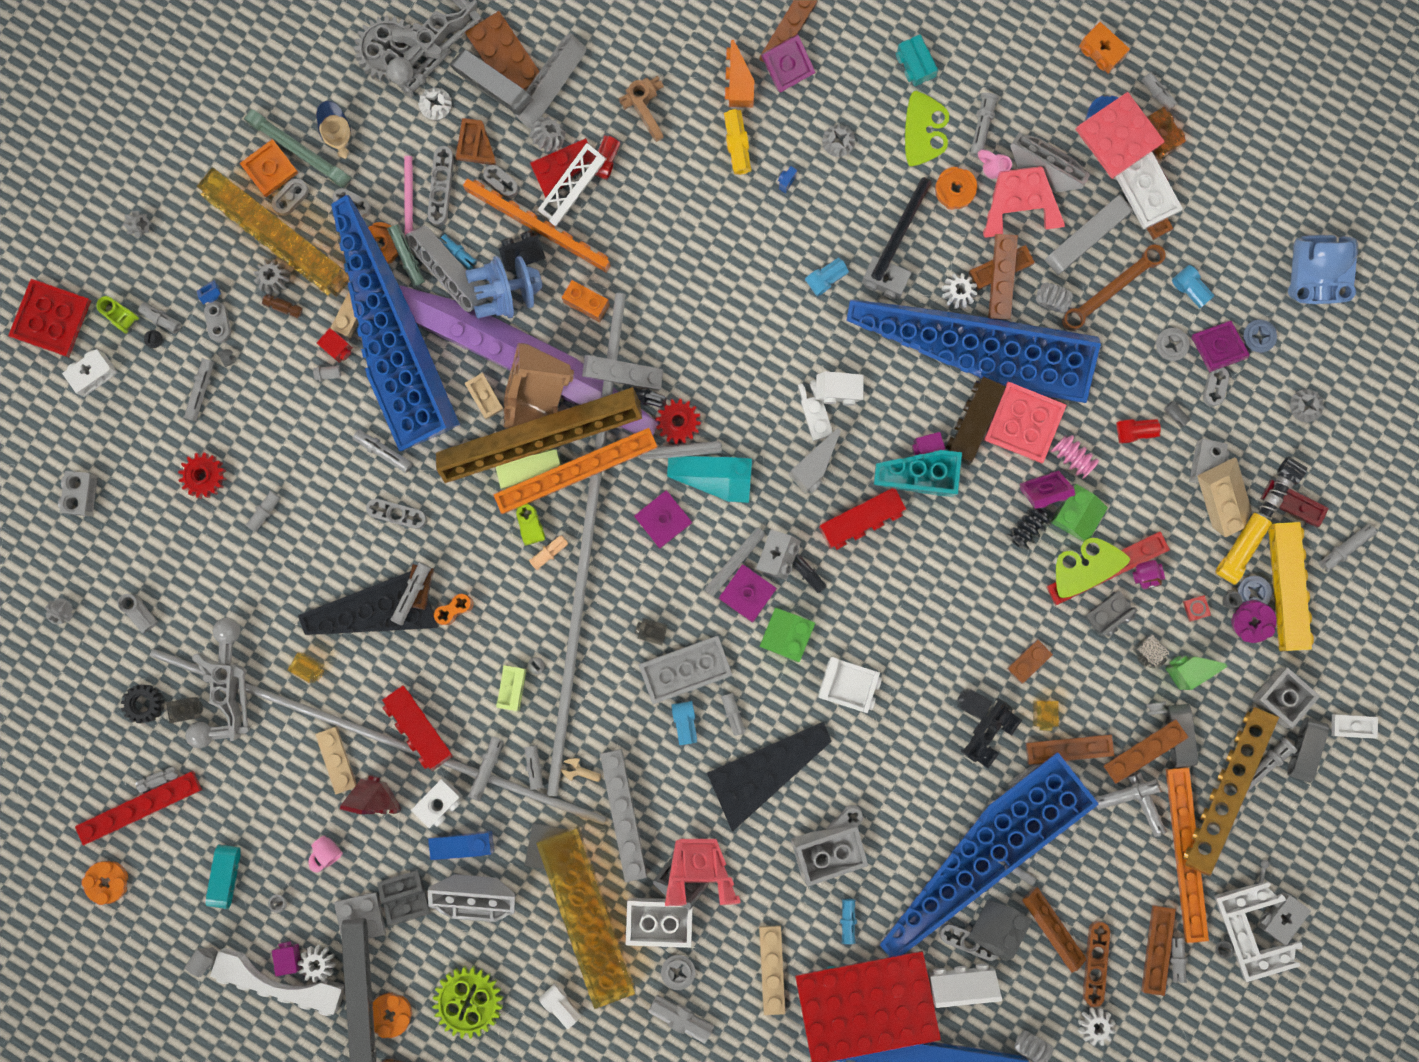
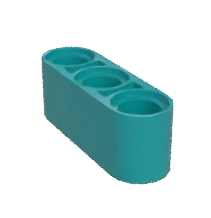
[205,844,241,910]

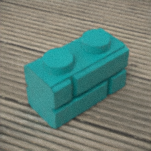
[896,34,939,87]

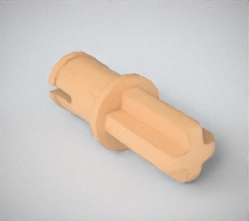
[529,535,568,570]

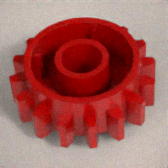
[655,398,701,445]
[178,452,227,499]

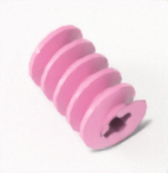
[1051,435,1099,479]

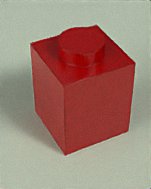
[316,328,353,363]

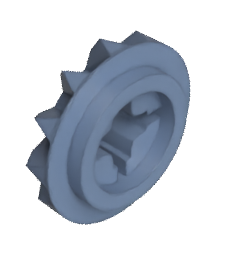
[1242,320,1277,353]
[1237,576,1272,604]

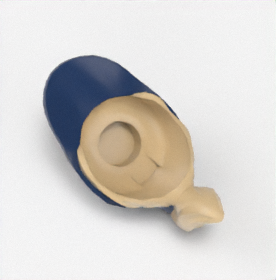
[316,101,351,159]

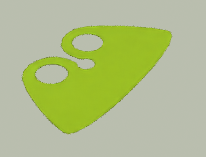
[905,91,949,167]
[1056,538,1130,598]

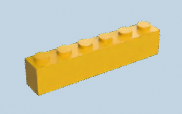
[1268,522,1314,651]

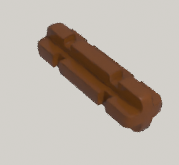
[262,294,303,318]

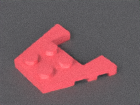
[983,166,1065,238]
[665,839,741,906]

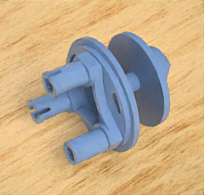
[465,256,542,319]

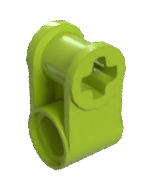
[96,296,140,334]
[516,504,546,546]

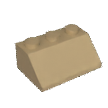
[1197,457,1252,537]

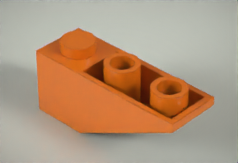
[725,40,754,108]

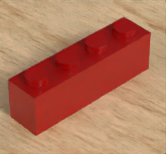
[819,488,906,550]
[382,685,453,771]

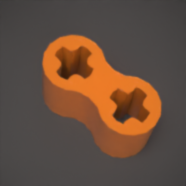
[434,594,474,625]

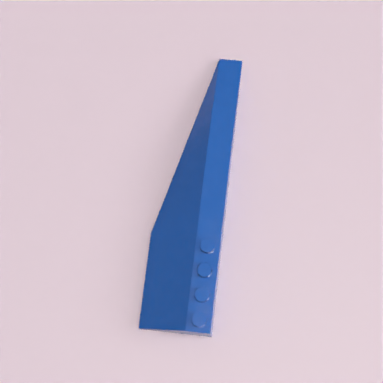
[880,752,1099,957]

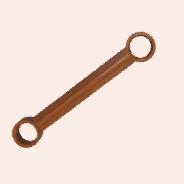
[1062,244,1166,331]

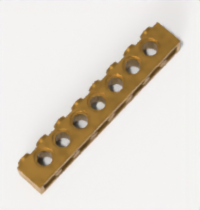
[1183,707,1279,877]

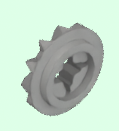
[822,124,855,157]
[1155,328,1190,361]
[1290,389,1325,422]
[661,954,695,990]

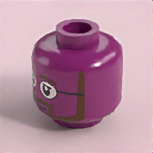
[1132,560,1166,590]

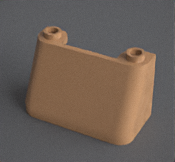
[504,343,574,428]

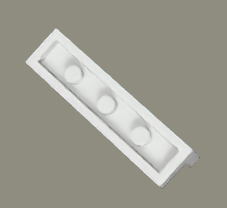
[538,143,607,226]

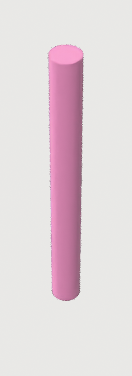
[404,156,413,235]

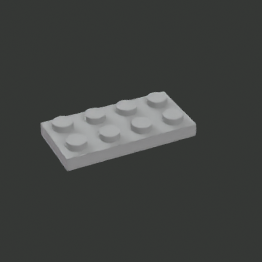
[639,636,733,704]

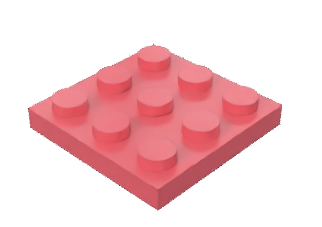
[1075,92,1165,179]
[984,382,1067,464]

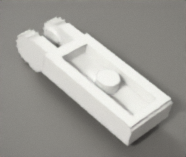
[798,380,833,441]

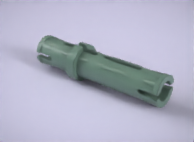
[387,224,425,287]

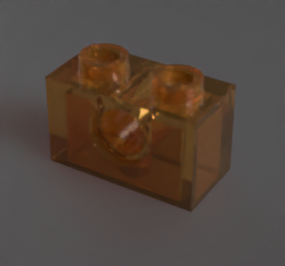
[1147,107,1186,160]

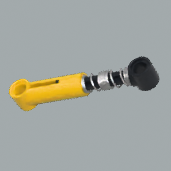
[1215,456,1308,585]

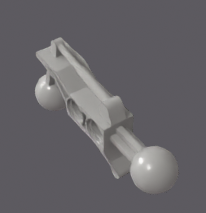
[387,0,481,85]
[185,617,250,748]

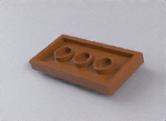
[465,11,540,91]

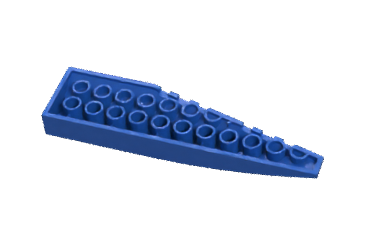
[331,195,460,452]
[846,300,1101,403]

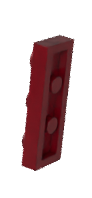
[1260,480,1329,528]

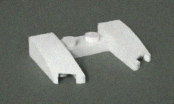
[1214,882,1302,982]

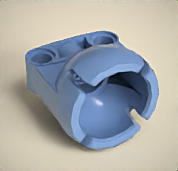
[1288,235,1358,304]

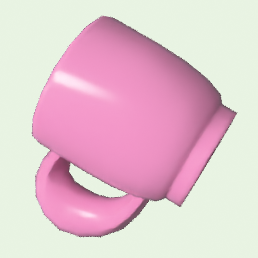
[978,150,1012,179]
[308,835,343,873]

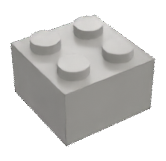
[1252,667,1320,728]

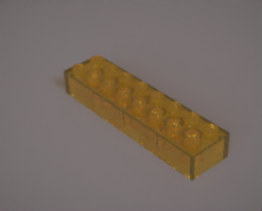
[197,167,350,297]
[536,825,636,1009]

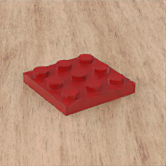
[8,279,92,358]

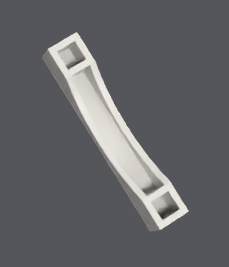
[210,948,345,1016]

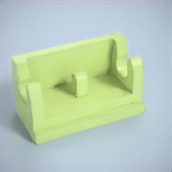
[496,665,527,711]

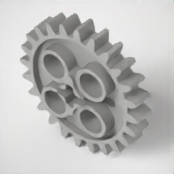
[354,15,421,83]

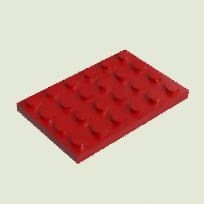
[795,951,941,1062]

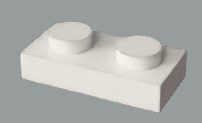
[1332,714,1378,739]

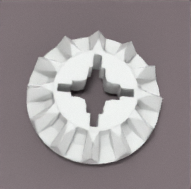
[418,86,452,120]

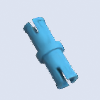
[439,234,477,270]
[840,899,857,944]

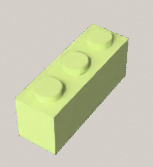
[496,448,561,490]

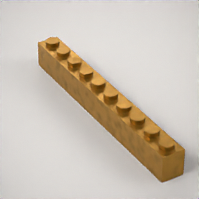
[436,387,643,483]

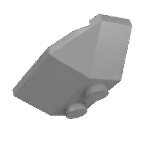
[1010,133,1090,193]
[428,874,515,922]

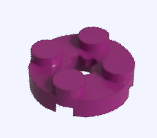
[1231,600,1277,643]

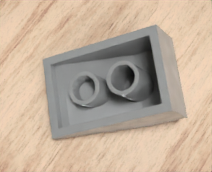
[789,428,841,494]
[791,825,868,887]

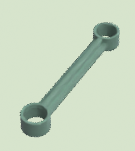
[244,109,351,188]

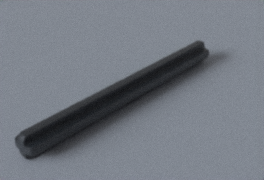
[871,177,931,281]

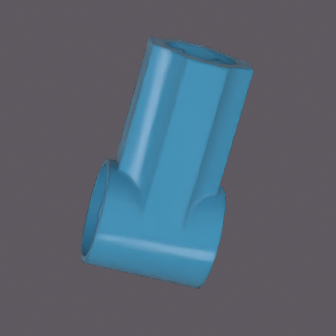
[805,257,849,297]
[1172,265,1215,309]
[671,701,697,745]

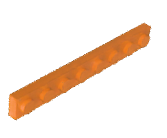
[463,179,611,273]
[493,428,658,514]
[1166,767,1209,943]

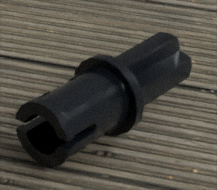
[628,386,667,408]
[792,555,827,593]

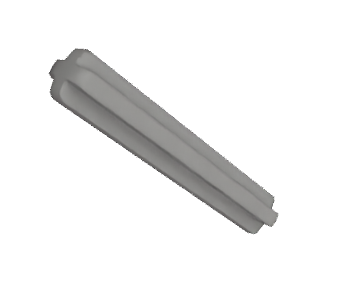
[640,441,722,460]
[705,527,765,596]

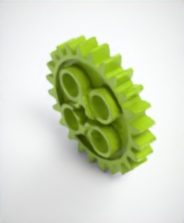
[432,966,503,1039]

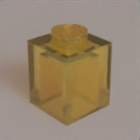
[287,652,325,683]
[1033,700,1059,731]

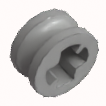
[1146,701,1168,715]

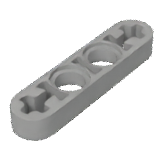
[428,146,454,227]

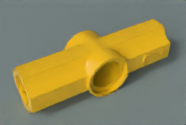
[724,109,751,175]

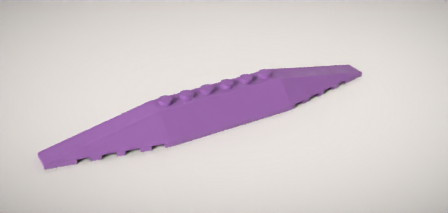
[399,285,659,435]

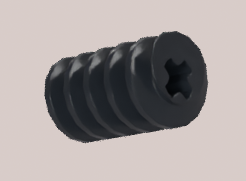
[1006,507,1052,550]

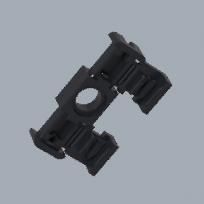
[960,698,1022,769]

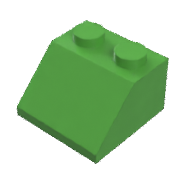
[1051,484,1108,542]
[759,608,815,663]
[1165,655,1227,690]

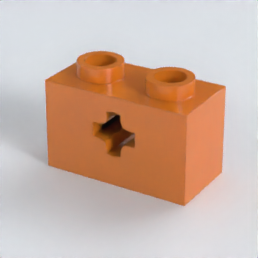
[1079,21,1130,74]
[562,280,610,323]

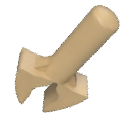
[561,758,601,782]

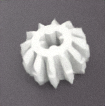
[941,273,977,309]
[298,945,336,983]
[1078,1008,1116,1046]

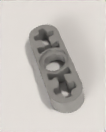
[366,499,427,529]
[939,923,998,961]

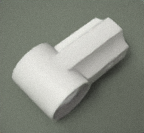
[539,983,582,1029]

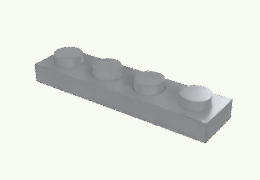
[582,355,663,390]

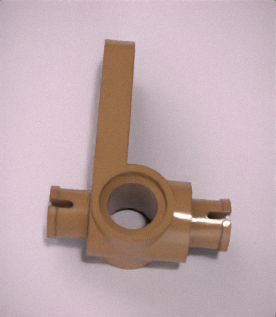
[618,76,664,142]

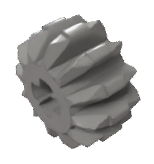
[530,116,566,153]
[254,259,290,295]
[1035,282,1073,313]
[1014,1030,1054,1062]

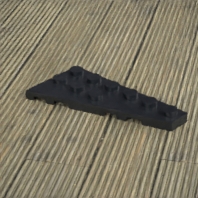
[298,571,439,635]
[707,722,832,832]

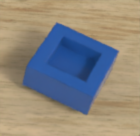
[778,166,797,193]
[197,280,221,305]

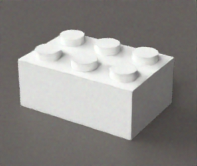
[626,897,693,948]

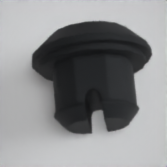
[144,330,163,348]

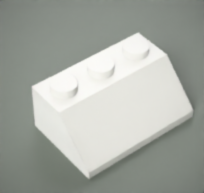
[928,964,1002,1008]

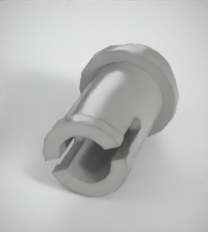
[313,365,341,382]

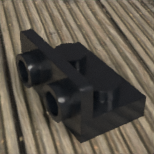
[498,230,546,272]

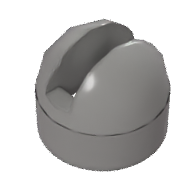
[527,657,545,674]
[268,895,287,913]

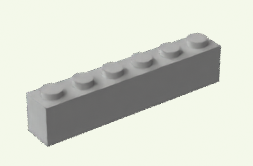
[600,749,648,882]

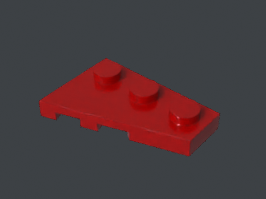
[530,138,594,198]

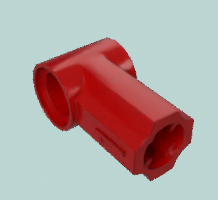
[588,136,621,180]
[1116,419,1161,443]

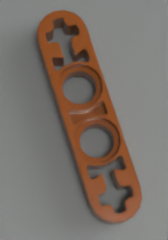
[1083,921,1110,1007]

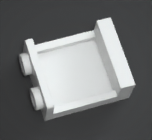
[817,657,882,713]

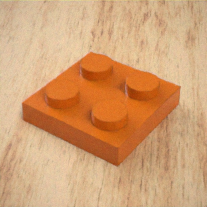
[240,139,299,197]

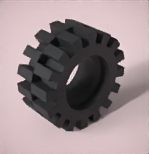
[121,685,165,723]

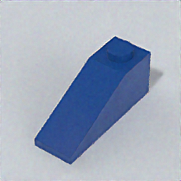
[428,831,494,860]

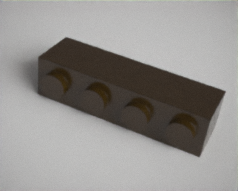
[946,376,1006,465]

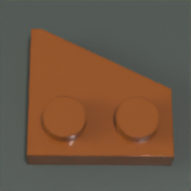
[456,118,496,165]

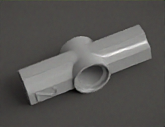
[648,995,714,1044]

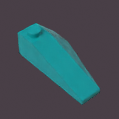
[874,450,962,497]
[667,456,752,503]

